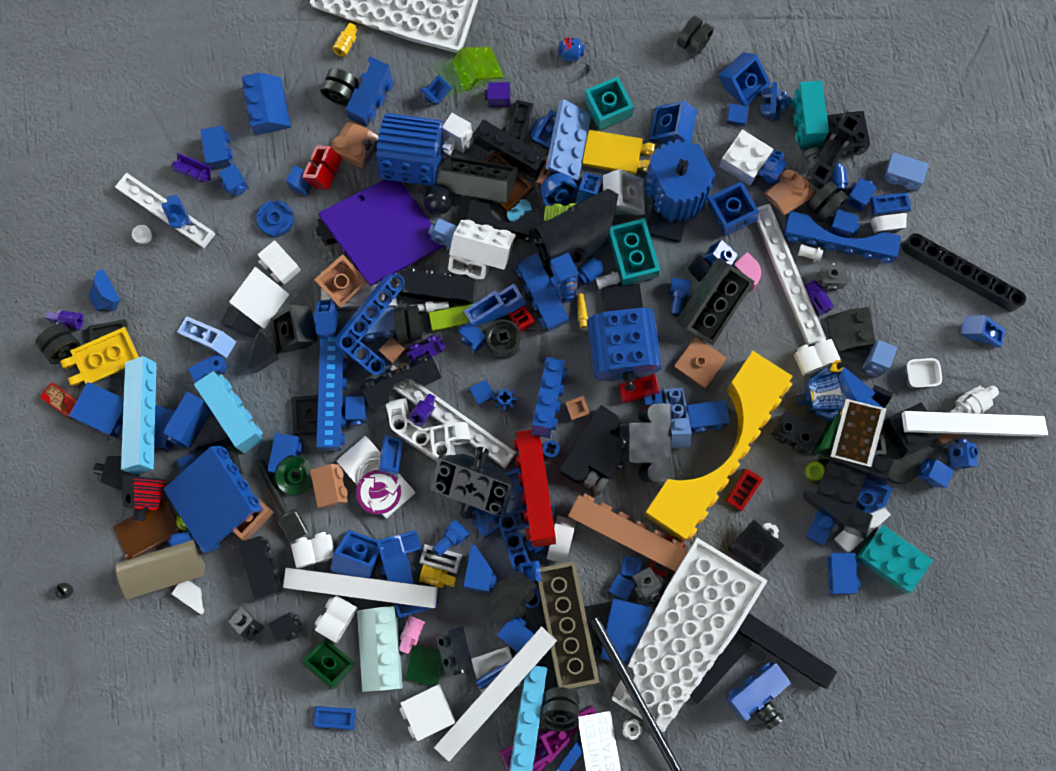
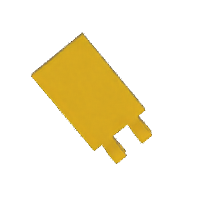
[582,130,655,175]
[60,327,139,386]

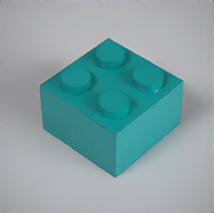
[584,76,634,130]

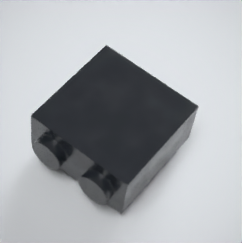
[826,111,871,157]

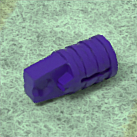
[804,280,835,315]
[45,310,84,330]
[409,393,436,426]

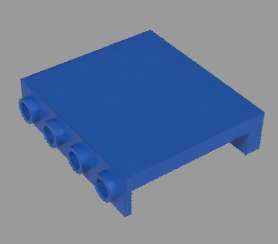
[164,446,263,553]

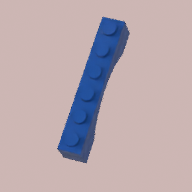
[783,211,901,263]

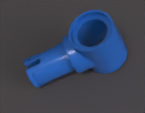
[669,278,691,316]
[432,519,470,557]

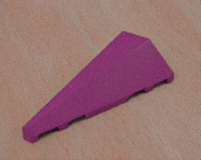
[499,705,596,771]

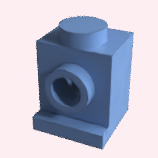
[428,218,458,251]

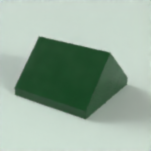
[301,638,355,689]

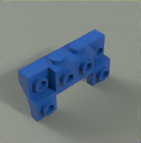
[377,530,439,618]

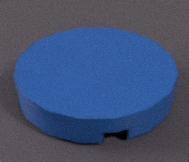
[256,200,294,237]

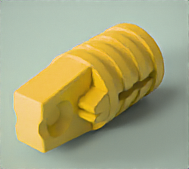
[332,23,357,57]
[419,565,456,588]

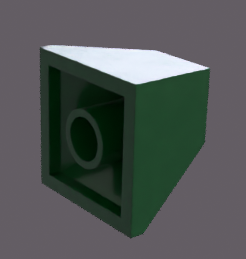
[811,414,841,456]

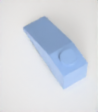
[177,316,236,358]

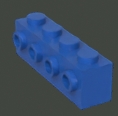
[531,357,568,438]

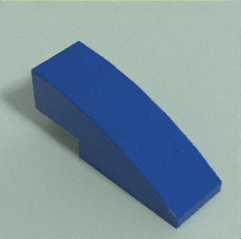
[464,284,527,326]
[838,367,883,408]

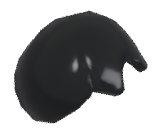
[423,185,452,215]

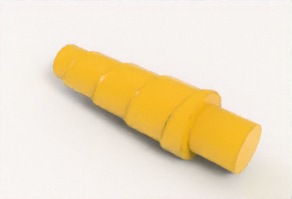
[577,294,588,329]

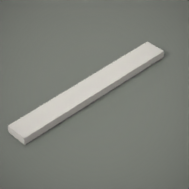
[756,203,826,346]
[390,366,517,469]
[901,411,1048,437]
[283,568,438,608]
[434,626,557,761]

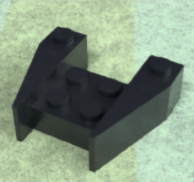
[803,452,894,539]

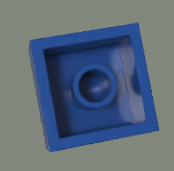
[708,181,759,237]

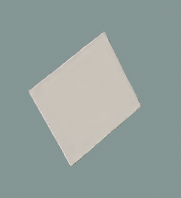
[229,267,289,329]

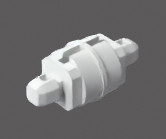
[950,386,999,414]

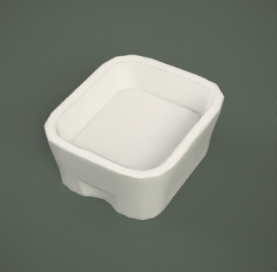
[870,213,907,234]
[905,358,942,388]

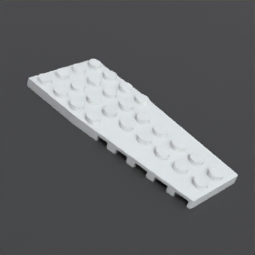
[310,0,478,54]
[612,538,767,732]

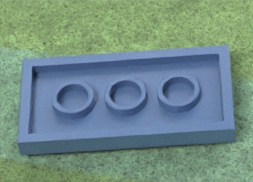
[546,99,591,182]

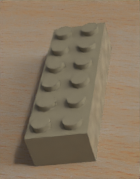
[538,561,599,689]

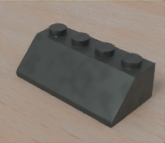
[436,155,518,203]
[675,257,755,346]

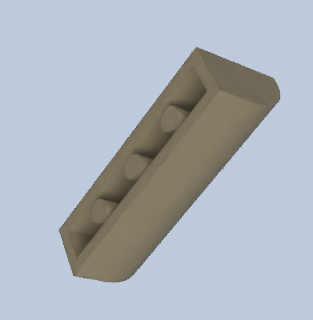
[116,540,205,600]

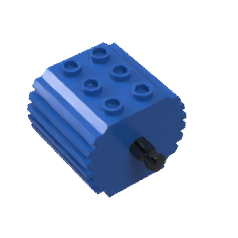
[365,113,444,186]
[645,139,716,222]
[587,308,662,391]

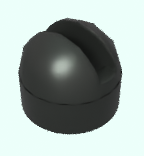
[54,582,73,599]

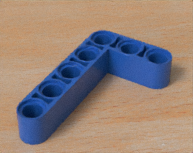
[335,274,404,375]
[499,504,554,609]

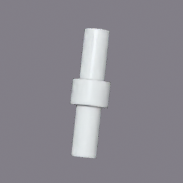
[411,301,449,313]

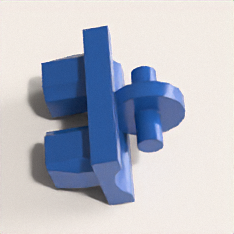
[761,82,792,121]
[758,150,787,184]
[162,195,191,229]

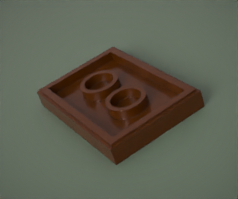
[484,151,534,213]

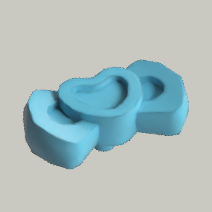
[507,199,532,222]

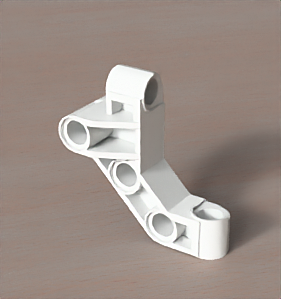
[386,398,470,462]

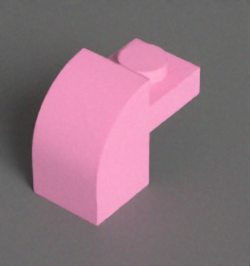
[733,252,761,291]

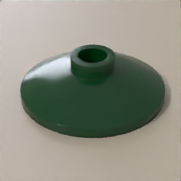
[275,456,314,495]

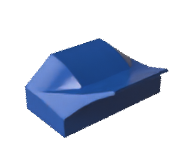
[529,109,557,150]
[88,269,120,311]

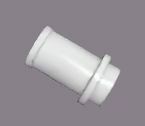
[798,244,823,262]
[596,271,621,289]

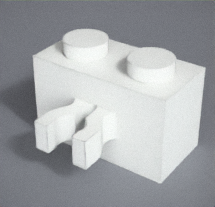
[442,113,474,156]

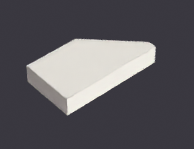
[171,580,204,614]

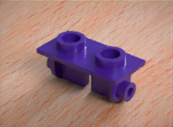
[171,153,211,182]
[406,334,446,362]

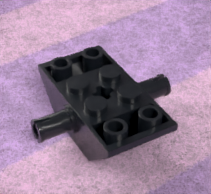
[430,447,514,519]

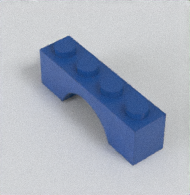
[550,252,579,303]

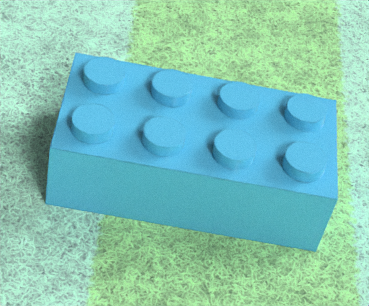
[194,371,264,453]

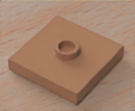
[673,337,727,389]

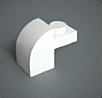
[547,515,576,563]

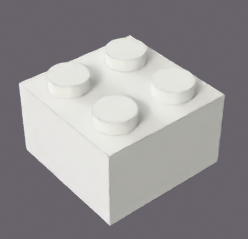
[719,130,774,186]

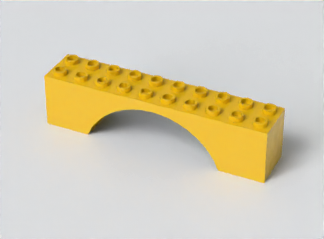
[643,351,793,542]

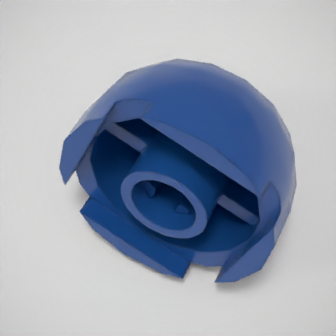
[541,173,579,206]

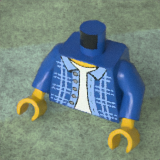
[796,360,844,421]

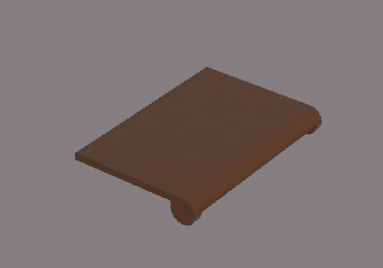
[113,498,182,560]

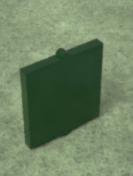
[405,645,442,686]

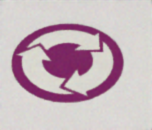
[356,470,401,514]

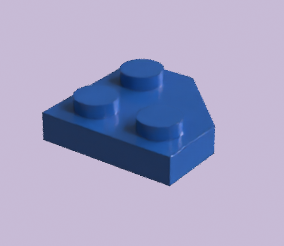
[855,479,893,514]

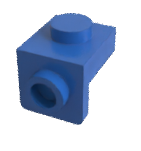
[420,75,453,104]

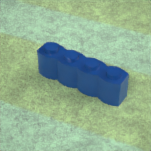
[514,253,569,332]

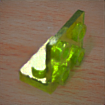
[452,46,503,91]

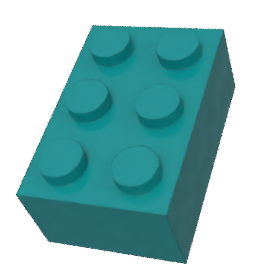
[791,81,829,149]
[608,218,660,285]
[856,525,933,594]

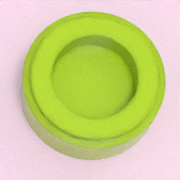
[804,461,825,482]

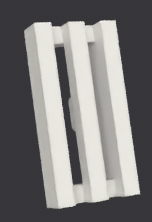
[419,544,463,574]

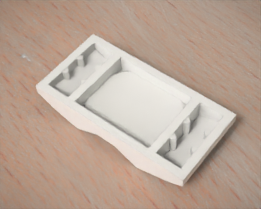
[336,435,416,519]

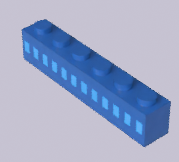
[317,335,348,451]

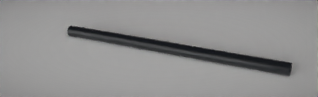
[589,617,683,771]

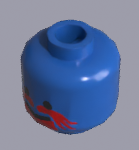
[558,37,585,62]

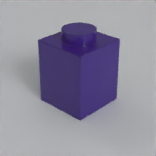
[484,82,510,107]

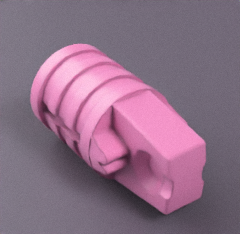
[399,616,425,654]

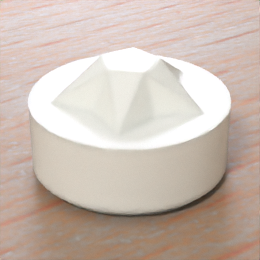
[132,225,152,245]

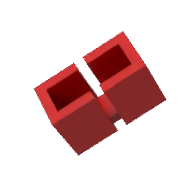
[302,145,342,190]

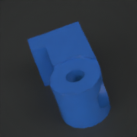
[188,355,228,383]

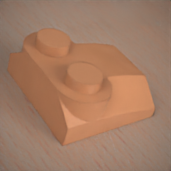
[332,122,378,169]
[762,170,815,215]
[314,254,368,308]

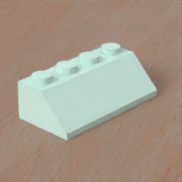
[357,606,403,692]

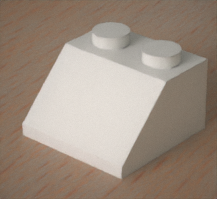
[603,169,645,215]

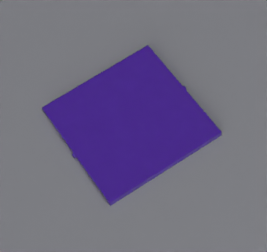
[318,179,445,287]

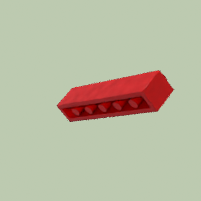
[513,430,556,548]

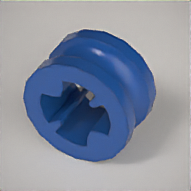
[542,440,560,459]

